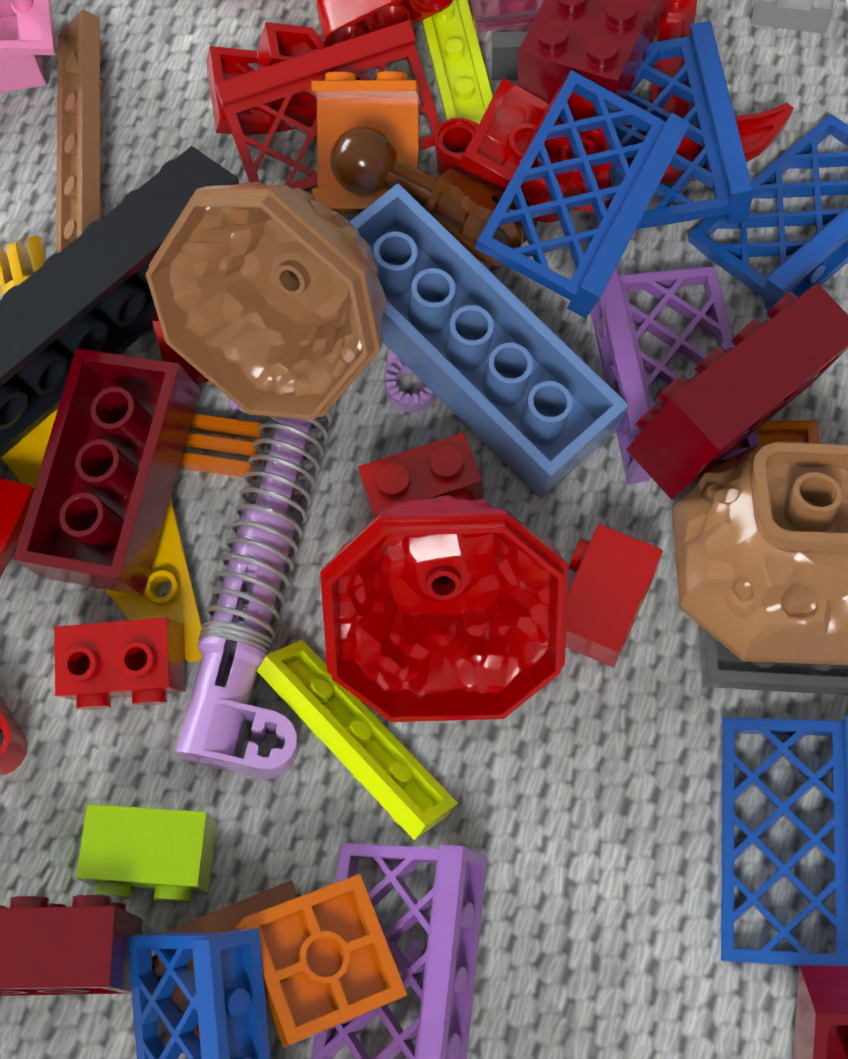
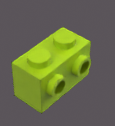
[76,804,218,903]

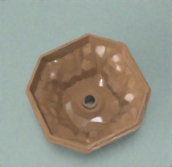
[146,181,387,420]
[672,441,848,665]

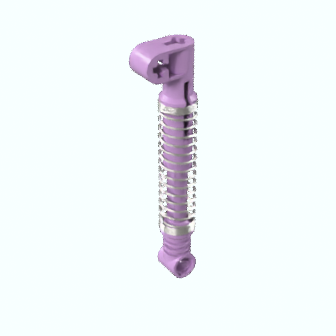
[175,403,337,779]

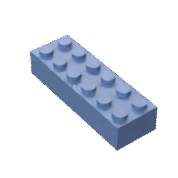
[350,184,629,499]

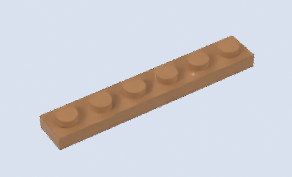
[56,9,104,253]

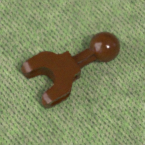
[330,126,537,266]

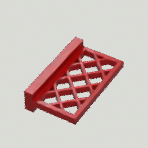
[216,20,441,191]

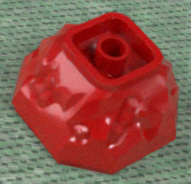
[320,495,569,722]

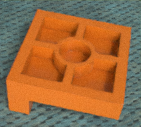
[235,874,407,1048]

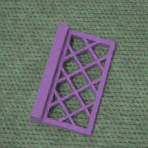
[591,266,760,484]
[312,843,488,1059]

